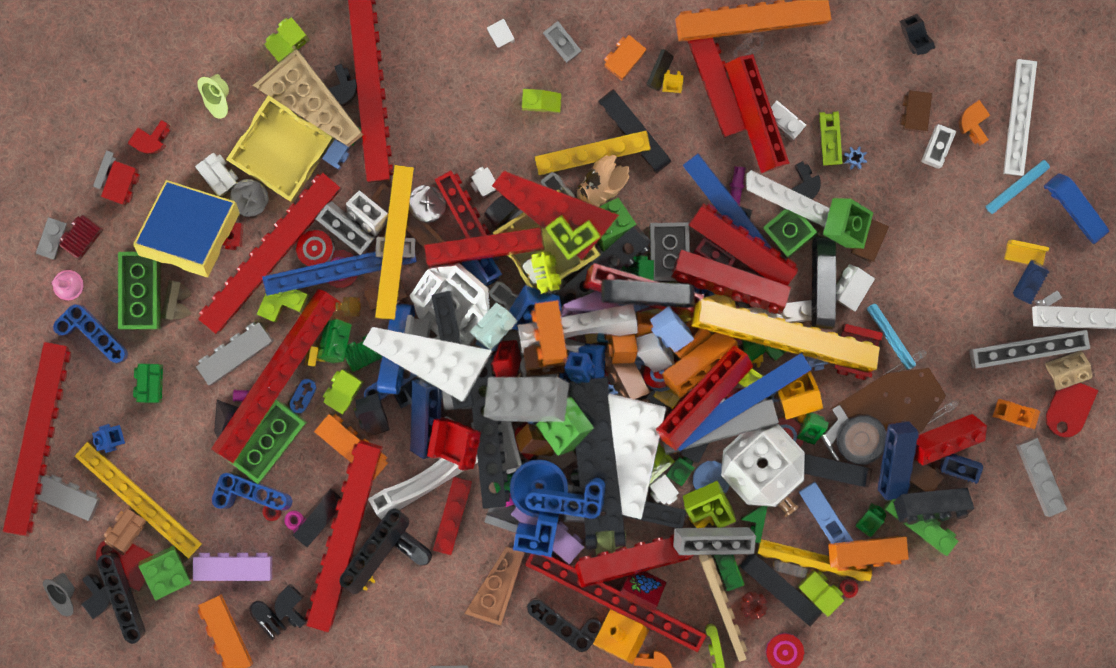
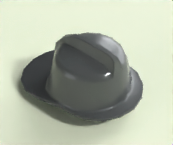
[43,573,75,617]

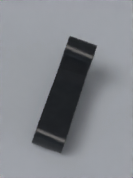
[804,454,873,488]
[527,598,602,652]

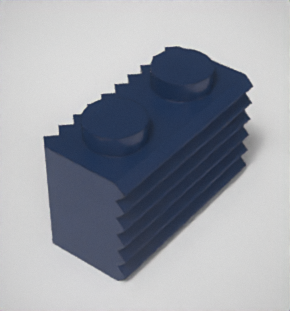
[1013,260,1049,304]
[939,454,984,484]

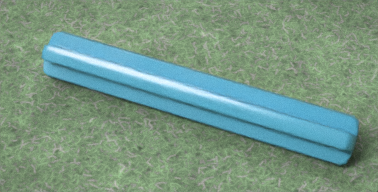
[986,160,1050,214]
[867,304,916,370]

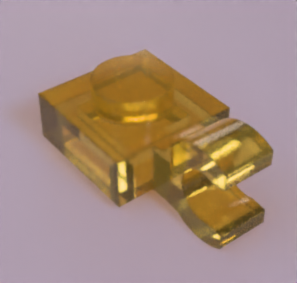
[336,297,361,317]

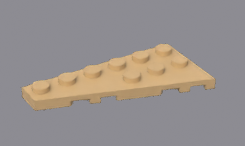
[253,49,363,147]
[698,555,747,662]

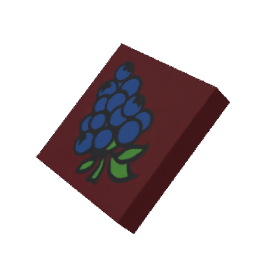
[620,571,667,611]

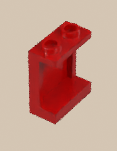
[833,324,883,380]
[427,418,481,471]

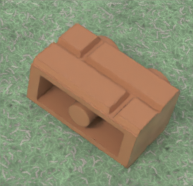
[104,508,146,555]

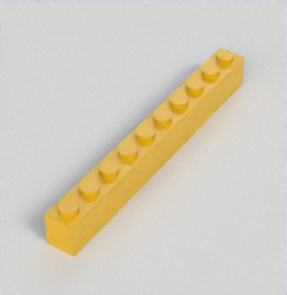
[692,298,880,373]

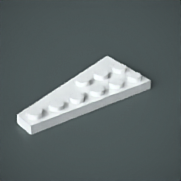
[363,327,492,402]
[608,394,666,519]

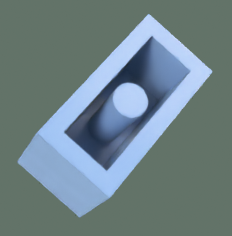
[650,306,694,352]

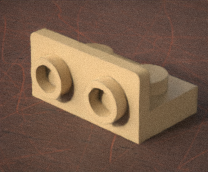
[1045,351,1092,390]

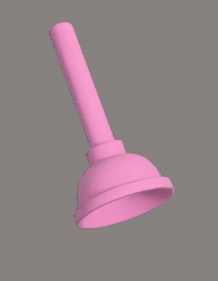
[52,270,83,300]

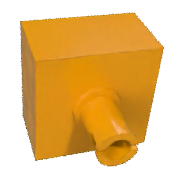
[776,371,823,422]
[593,609,649,664]

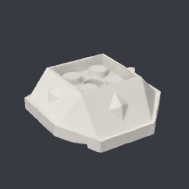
[410,263,489,346]
[721,424,805,507]

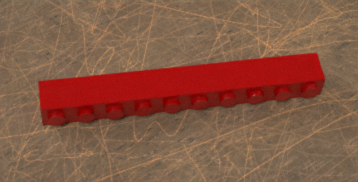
[348,0,394,183]
[198,173,342,334]
[211,289,340,463]
[3,342,71,537]
[305,440,383,633]
[525,553,707,652]

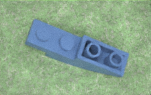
[799,481,854,543]

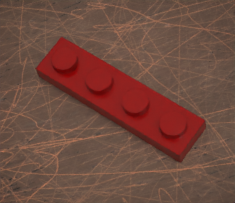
[433,477,472,555]

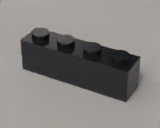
[893,488,975,525]

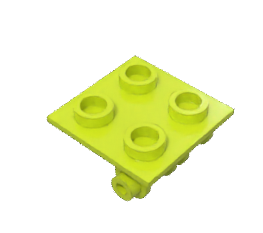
[531,252,561,293]

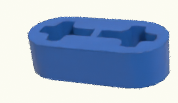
[290,379,317,413]

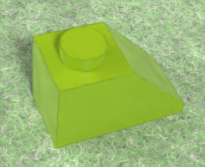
[522,89,561,113]

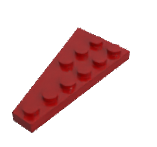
[492,171,619,260]

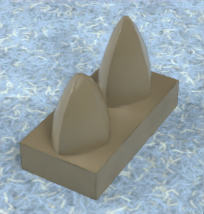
[161,280,191,320]

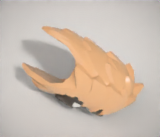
[577,155,629,207]

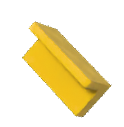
[1004,240,1049,265]

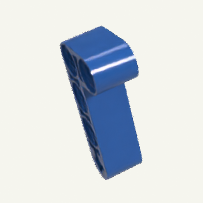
[1044,173,1109,244]
[53,304,128,363]
[212,473,293,510]
[525,478,605,518]

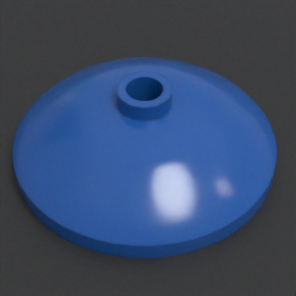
[510,459,568,517]

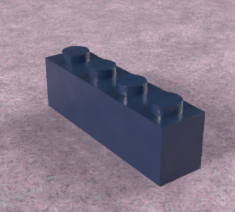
[410,378,442,459]
[877,421,919,500]

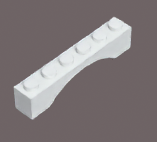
[518,304,638,354]
[368,455,478,520]

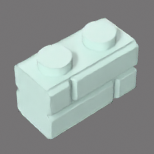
[470,303,517,350]

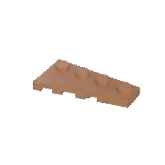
[464,546,524,625]

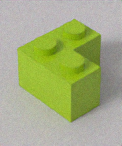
[264,17,310,63]
[545,215,601,260]
[257,289,309,322]
[323,370,364,415]
[683,481,736,528]
[797,570,844,617]

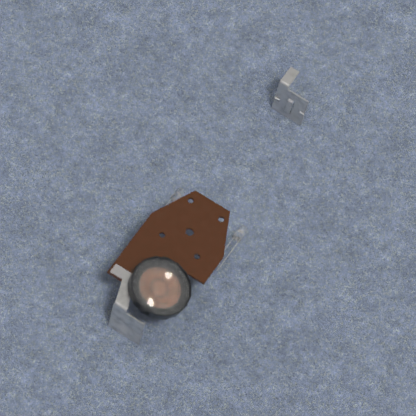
[821,290,1062,464]

